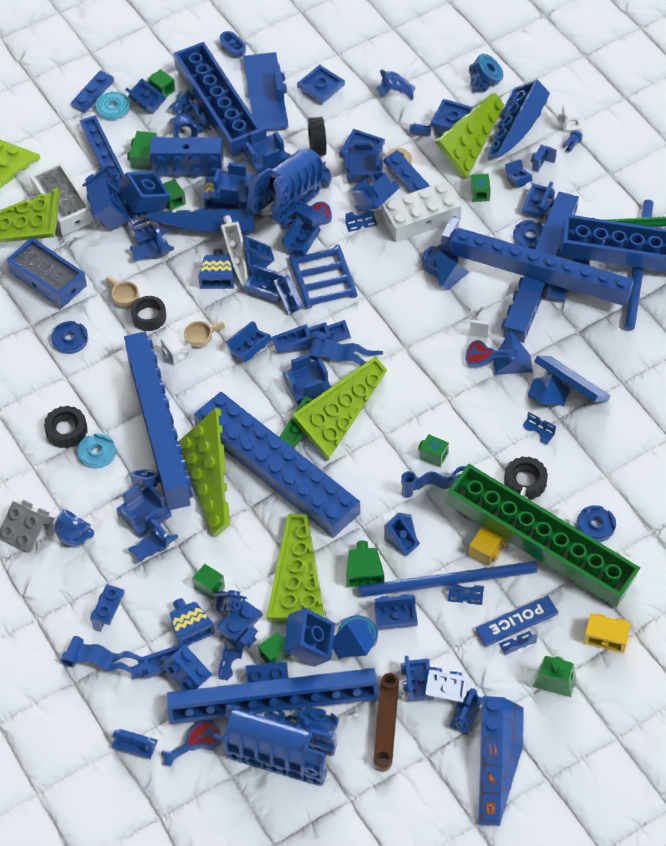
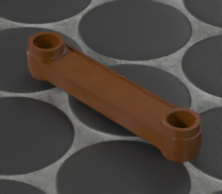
[374,673,399,772]

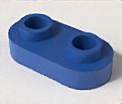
[219,31,246,57]
[130,469,161,489]

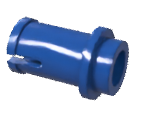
[409,122,431,136]
[562,130,583,152]

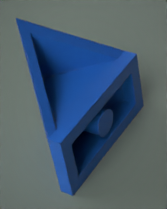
[242,235,274,277]
[434,251,470,290]
[493,330,533,375]
[528,374,570,406]
[384,512,420,556]
[332,623,375,660]

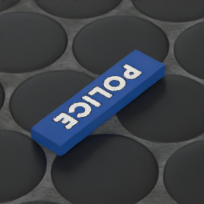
[476,596,558,647]

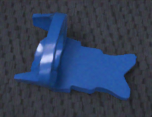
[376,69,416,100]
[169,114,199,137]
[129,227,174,261]
[128,517,178,562]

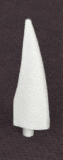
[221,215,248,293]

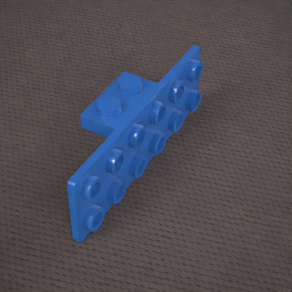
[243,52,289,131]

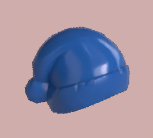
[55,509,95,546]

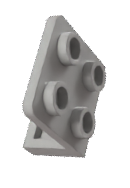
[0,499,55,552]

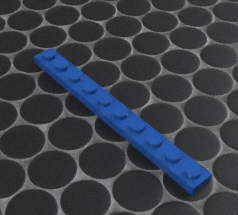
[79,115,156,246]

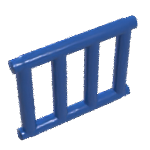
[289,245,358,309]

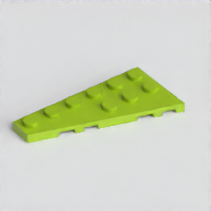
[434,93,504,179]
[0,139,41,188]
[0,187,60,243]
[291,356,387,461]
[178,408,230,536]
[266,514,326,622]

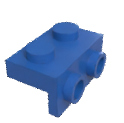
[125,78,166,114]
[522,181,556,219]
[281,217,321,255]
[244,264,285,302]
[226,321,272,362]
[90,584,125,632]
[374,594,418,630]
[217,599,263,644]
[162,644,213,690]
[401,655,434,702]

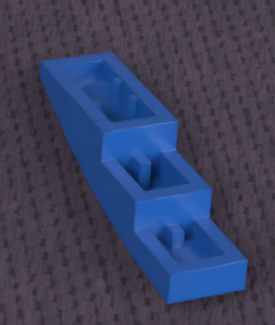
[272,320,351,353]

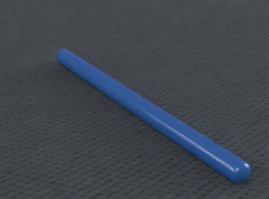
[624,199,654,331]
[358,561,537,597]

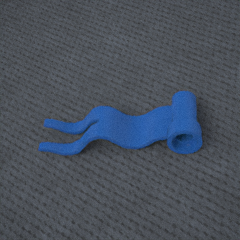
[309,331,383,366]
[401,466,466,498]
[60,636,143,675]

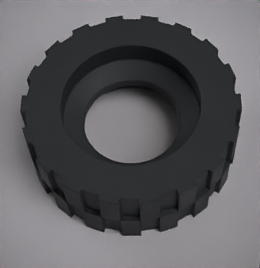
[308,117,327,156]
[44,405,88,449]
[504,456,548,500]

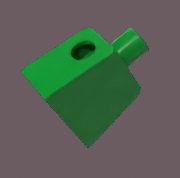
[346,540,384,588]
[533,656,576,697]

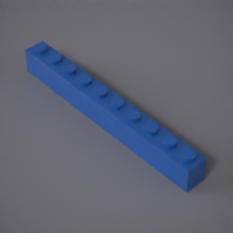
[501,191,579,343]
[451,227,634,306]
[167,668,379,724]

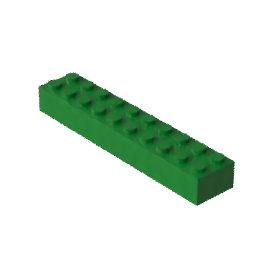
[445,464,641,608]

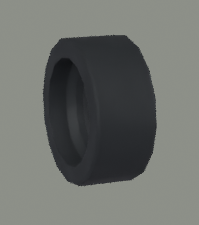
[131,296,167,331]

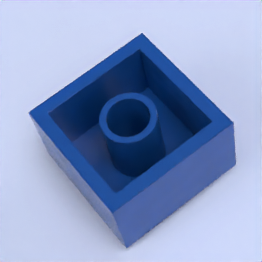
[118,171,171,213]
[86,178,129,231]
[284,607,335,667]

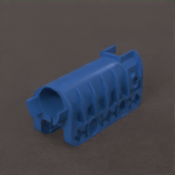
[247,148,327,223]
[214,704,337,786]

